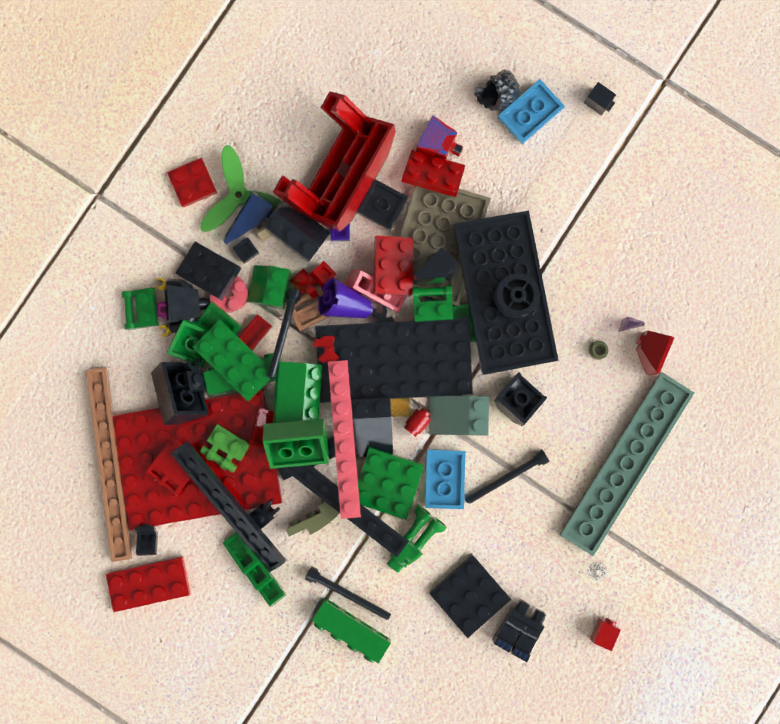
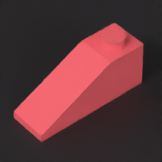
[345,269,407,313]

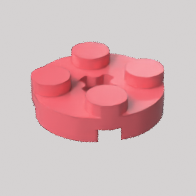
[210,276,249,313]

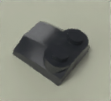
[494,372,547,426]

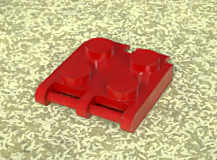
[145,440,191,497]

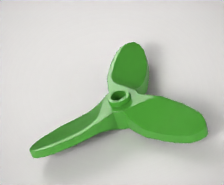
[200,145,282,232]

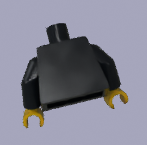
[156,278,210,337]

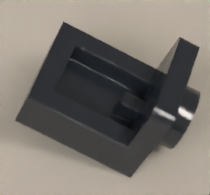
[135,524,158,556]

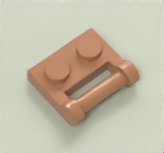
[285,285,329,332]

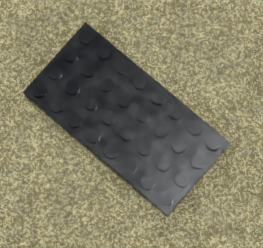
[453,210,559,375]
[315,318,473,403]

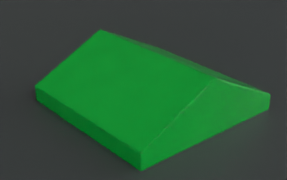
[167,319,210,368]

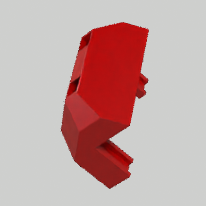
[273,91,396,232]

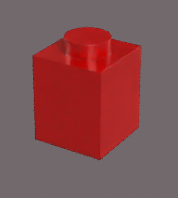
[590,617,621,651]

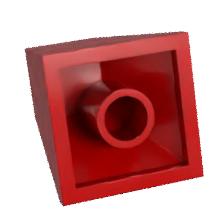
[636,330,675,376]

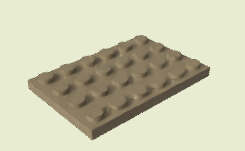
[400,186,491,306]

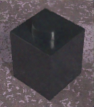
[584,82,616,116]

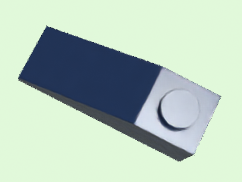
[224,190,274,244]

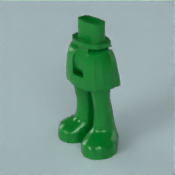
[386,505,447,573]

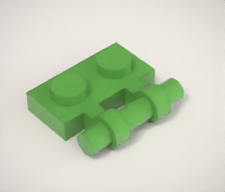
[200,424,250,473]

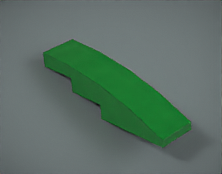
[223,532,287,607]

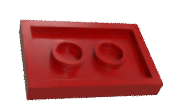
[401,150,466,197]
[373,235,413,296]

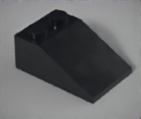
[352,398,393,458]

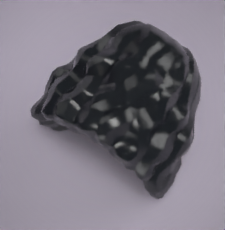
[474,69,520,111]

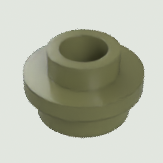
[589,341,608,360]

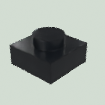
[233,237,260,264]

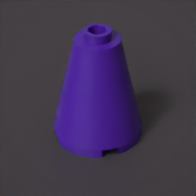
[318,278,373,319]

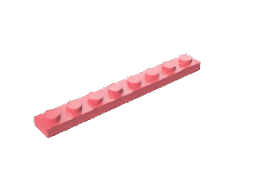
[328,360,361,519]

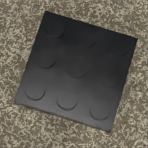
[429,554,512,638]

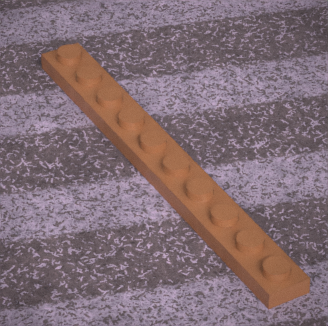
[86,367,133,562]

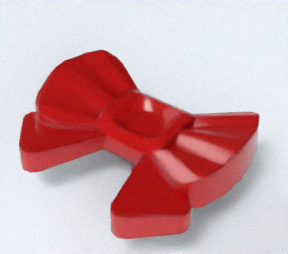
[313,335,339,363]

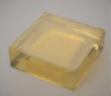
[391,398,411,417]

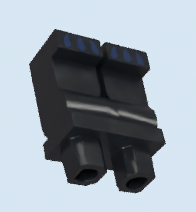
[492,599,546,662]

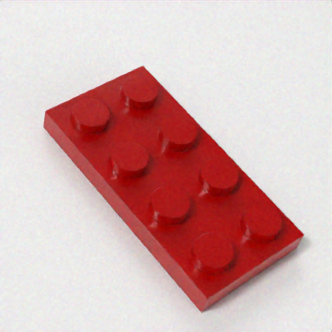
[106,556,191,613]

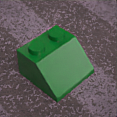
[247,265,291,310]

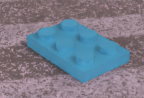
[497,79,565,145]
[425,450,466,509]

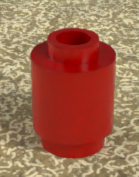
[403,408,431,437]

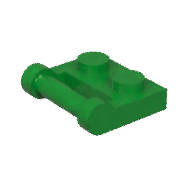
[413,285,453,322]
[121,287,159,330]

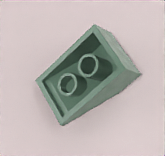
[429,396,489,436]

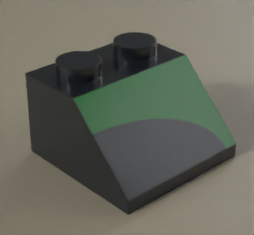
[414,247,459,284]

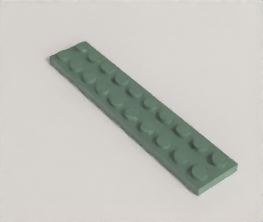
[559,372,695,556]

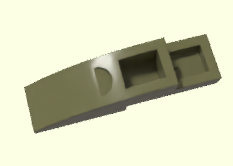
[286,499,339,537]

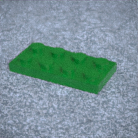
[193,320,270,401]

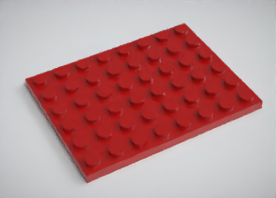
[113,389,283,531]

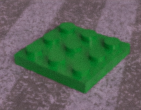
[358,447,425,520]

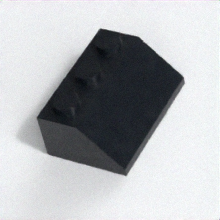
[262,200,331,262]
[151,362,209,425]

